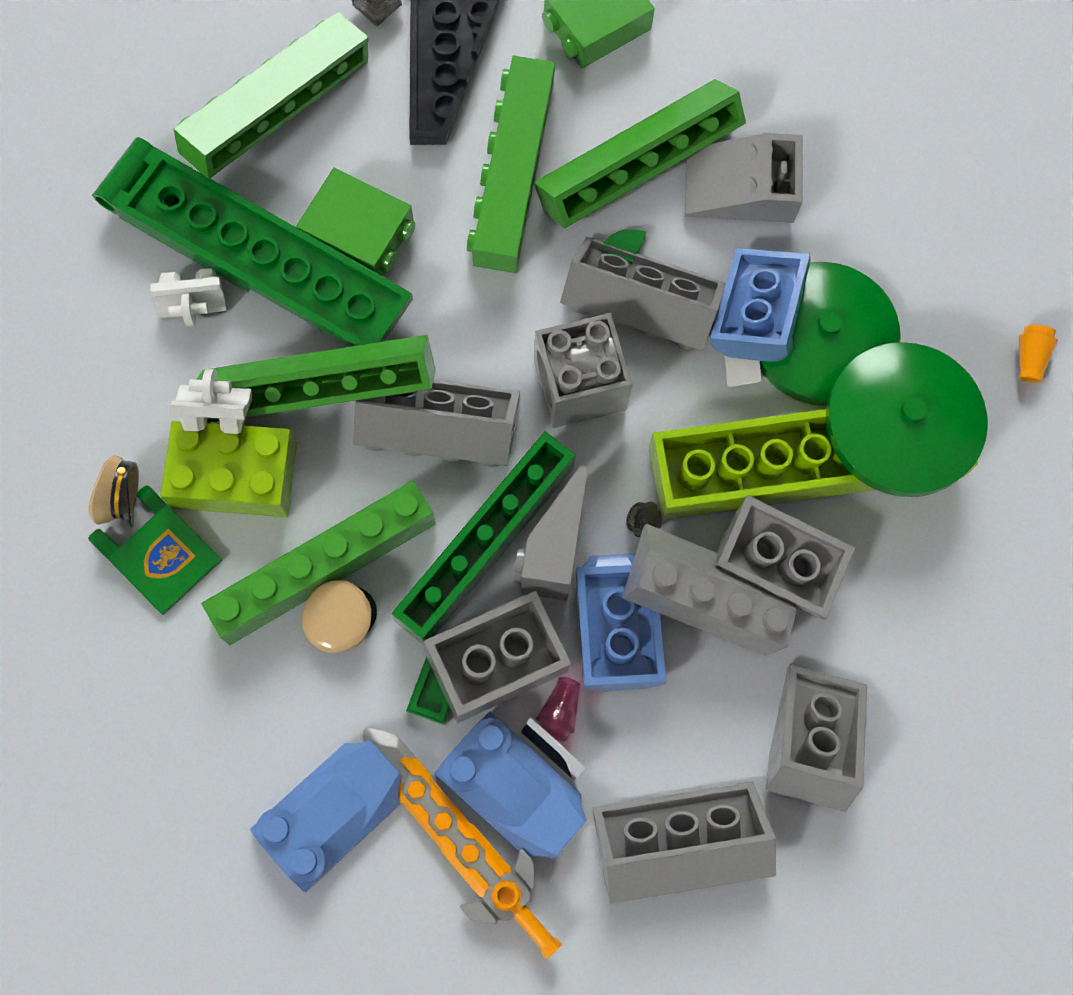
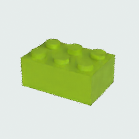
[160,420,297,517]

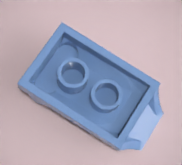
[710,248,811,362]
[576,553,667,691]
[435,711,587,859]
[250,740,402,892]

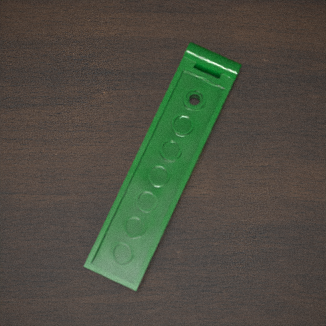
[92,137,413,347]

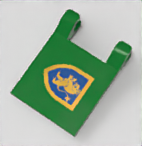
[88,485,222,615]

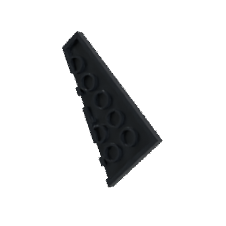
[409,0,500,145]

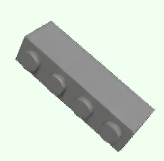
[560,237,726,351]
[353,379,520,467]
[622,524,797,656]
[593,782,776,904]

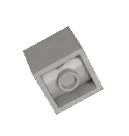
[534,313,633,428]

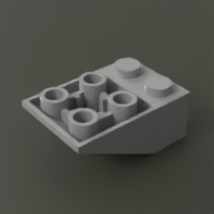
[685,133,803,223]

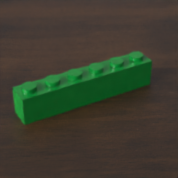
[391,431,576,645]

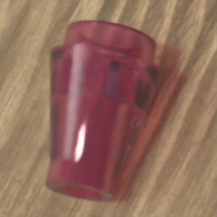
[536,677,581,741]

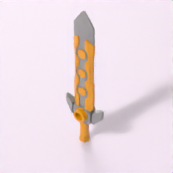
[363,728,562,960]

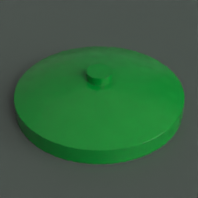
[760,262,901,406]
[826,342,988,497]

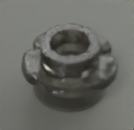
[626,502,662,538]

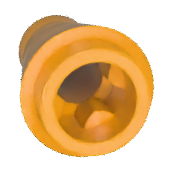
[1019,325,1058,383]

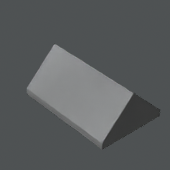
[715,495,855,620]

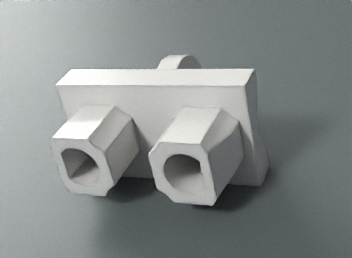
[150,268,227,327]
[170,368,252,434]

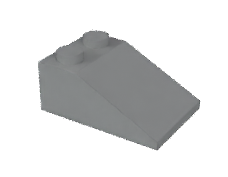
[514,465,588,601]
[766,664,867,812]

